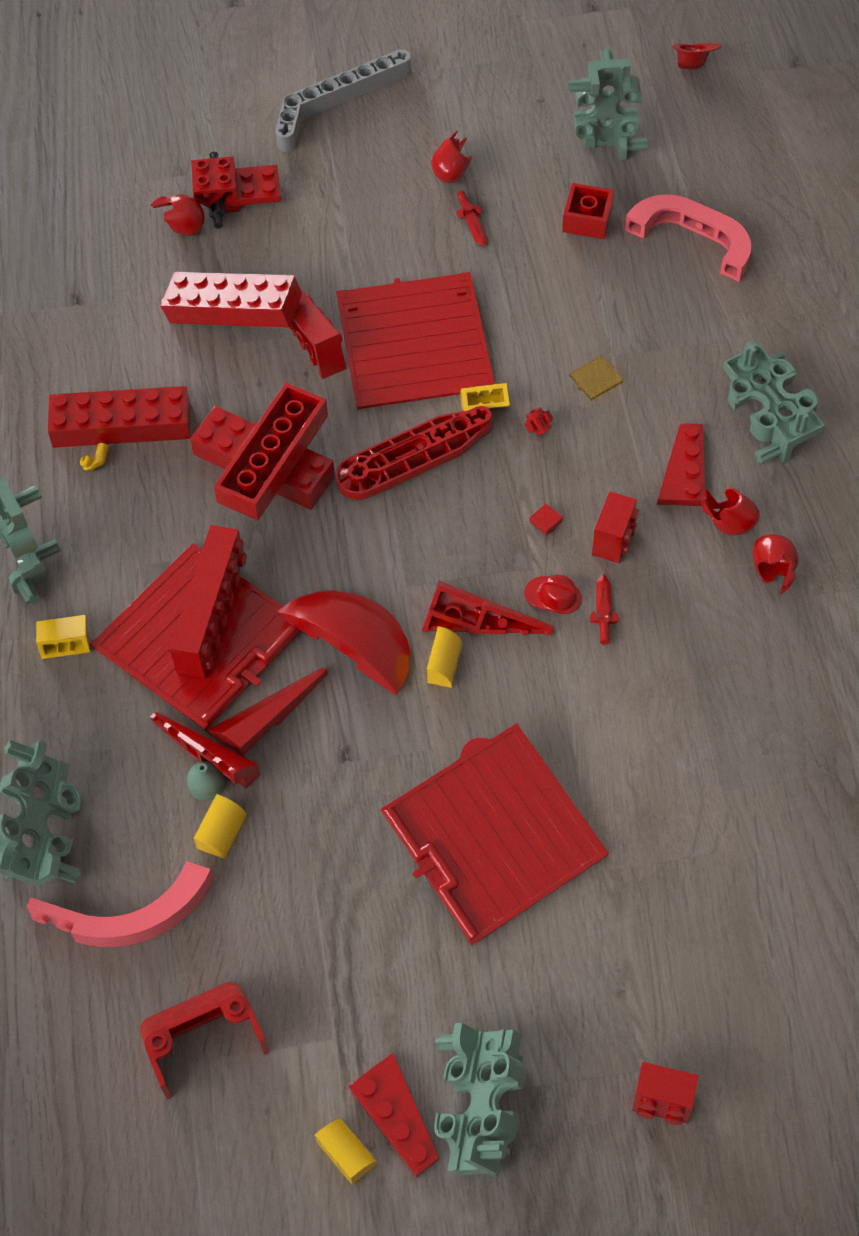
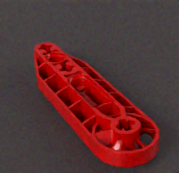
[335,406,492,500]

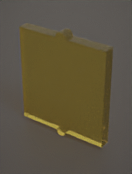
[569,356,623,401]

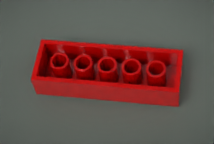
[160,272,302,328]
[214,382,328,521]
[48,386,190,448]
[190,406,335,510]
[169,525,247,678]

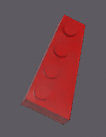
[290,289,346,379]

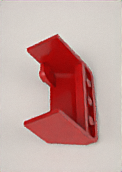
[140,982,269,1099]

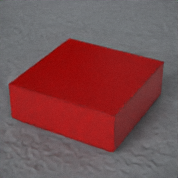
[529,504,563,536]

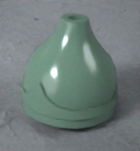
[186,761,225,800]

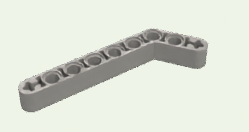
[276,49,411,152]

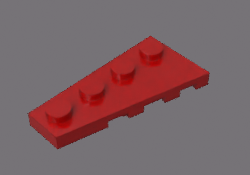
[657,423,705,506]
[348,1053,439,1178]

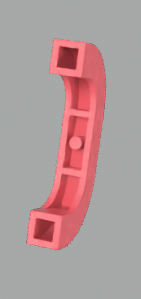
[625,194,751,282]

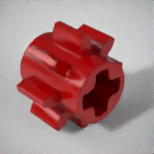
[524,407,554,436]

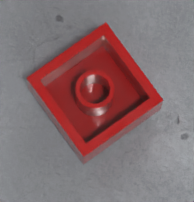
[562,183,614,239]
[592,491,639,563]
[632,1062,699,1125]

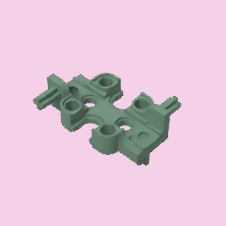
[568,48,648,161]
[722,341,825,464]
[0,478,61,604]
[0,740,81,887]
[434,1023,527,1178]

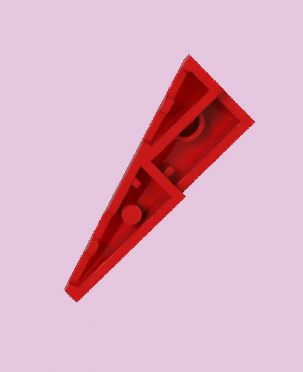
[422,580,553,635]
[207,668,327,756]
[150,712,260,789]

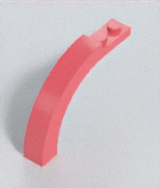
[26,861,214,947]

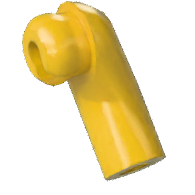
[80,443,109,471]

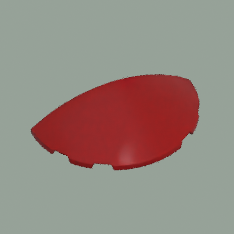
[278,590,410,695]

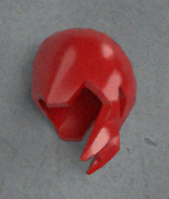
[431,131,473,183]
[150,194,205,236]
[702,487,760,536]
[752,534,799,594]

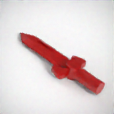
[456,190,488,247]
[590,574,619,645]

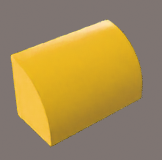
[460,383,510,411]
[36,615,90,659]
[427,627,462,688]
[194,794,247,859]
[315,1119,378,1185]

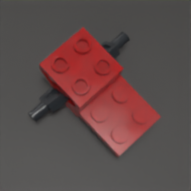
[191,151,281,229]

